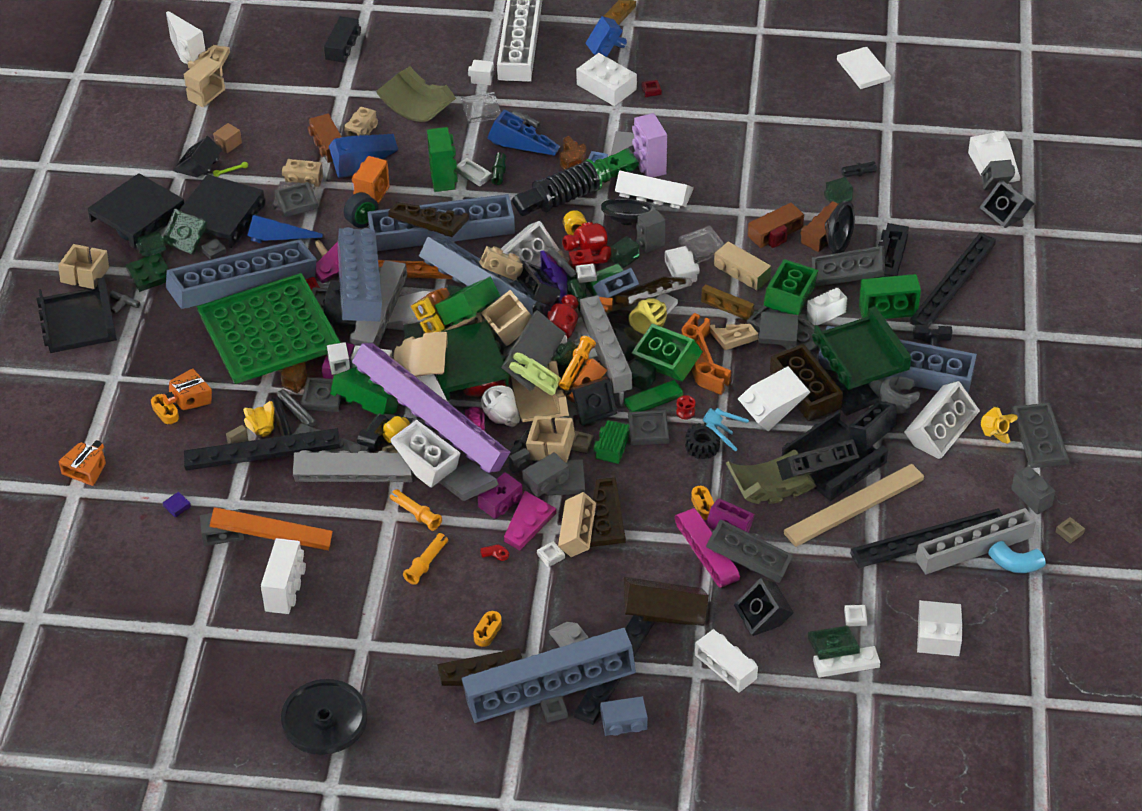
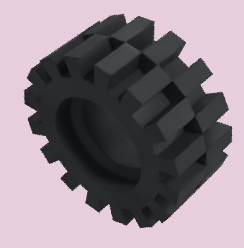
[685,423,721,459]

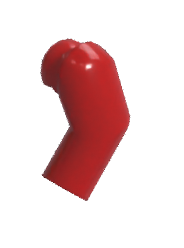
[593,246,612,264]
[480,544,509,561]

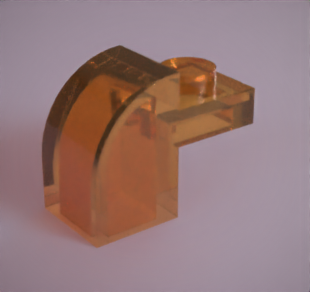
[560,136,586,170]
[277,362,307,394]

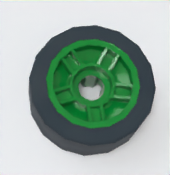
[344,192,379,228]

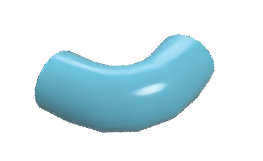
[988,541,1046,574]

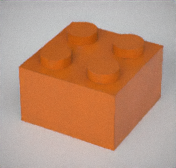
[352,156,390,204]

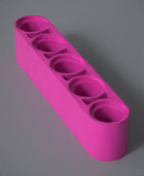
[675,508,740,588]

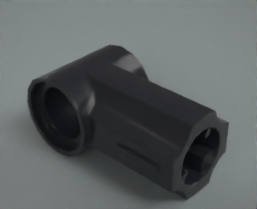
[357,414,389,451]

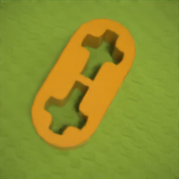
[151,394,179,424]
[691,486,714,520]
[473,611,502,647]

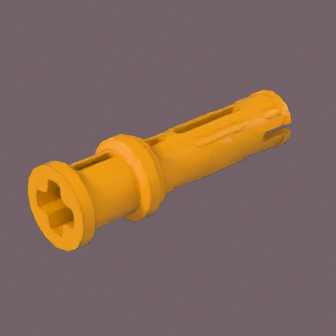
[558,336,596,390]
[390,489,442,531]
[403,533,448,585]

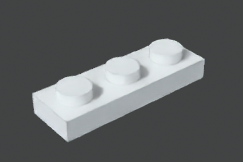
[813,646,880,678]

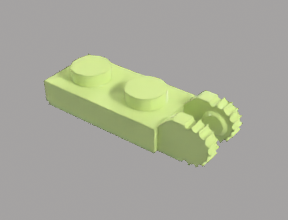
[509,353,561,396]

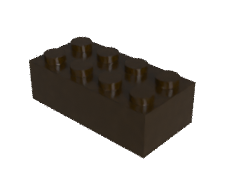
[770,344,843,422]

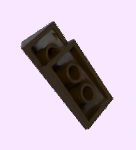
[623,577,709,626]

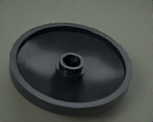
[281,679,367,755]

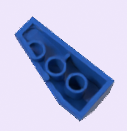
[487,109,560,156]
[329,134,398,178]
[248,215,324,243]

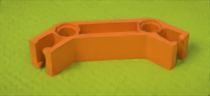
[681,313,731,395]

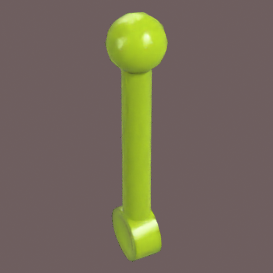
[213,162,248,177]

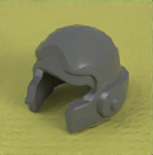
[880,376,920,414]

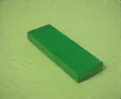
[624,380,683,412]

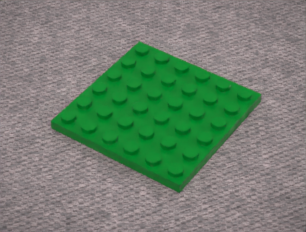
[197,273,340,384]

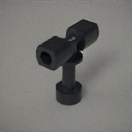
[913,324,952,347]

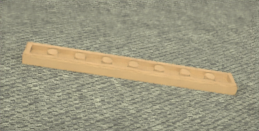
[784,464,924,547]

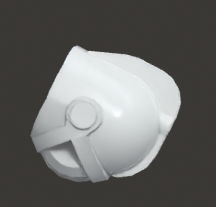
[481,386,520,427]

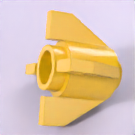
[243,401,275,437]
[981,407,1018,444]

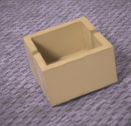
[184,56,225,107]
[58,244,109,289]
[481,290,532,346]
[526,416,575,463]

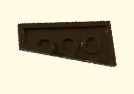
[615,276,692,306]
[590,477,626,547]

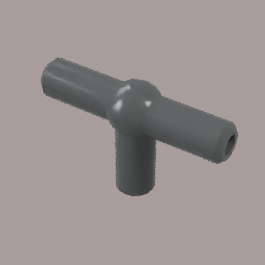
[512,110,540,128]
[547,247,577,277]
[109,291,140,314]

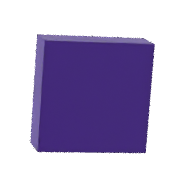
[163,492,191,517]

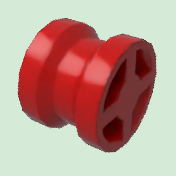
[676,395,696,420]

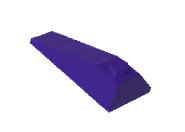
[540,250,569,304]

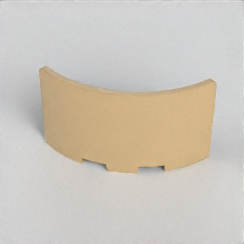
[393,332,448,377]
[511,361,569,422]

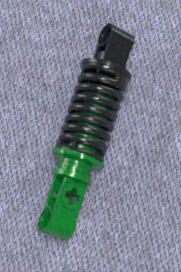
[511,148,639,216]

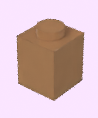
[213,123,242,153]

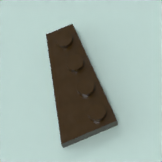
[388,202,469,237]
[437,648,522,686]

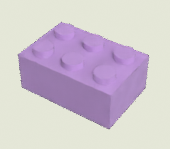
[632,113,667,178]

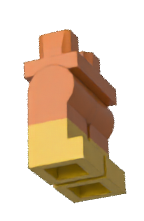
[411,287,450,333]

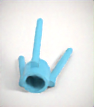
[703,408,749,451]

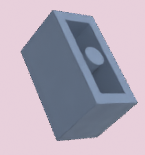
[593,268,639,298]
[601,696,648,736]

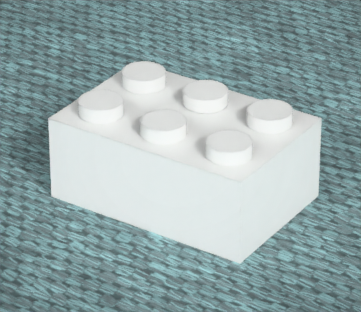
[576,53,637,106]
[261,538,306,614]

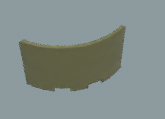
[376,66,456,122]
[726,450,816,504]

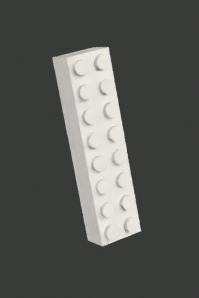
[497,0,542,82]

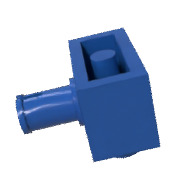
[586,16,627,57]

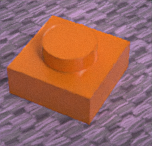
[599,297,613,312]

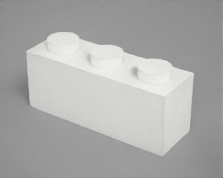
[695,629,758,693]

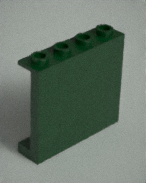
[812,306,911,390]
[422,321,511,401]

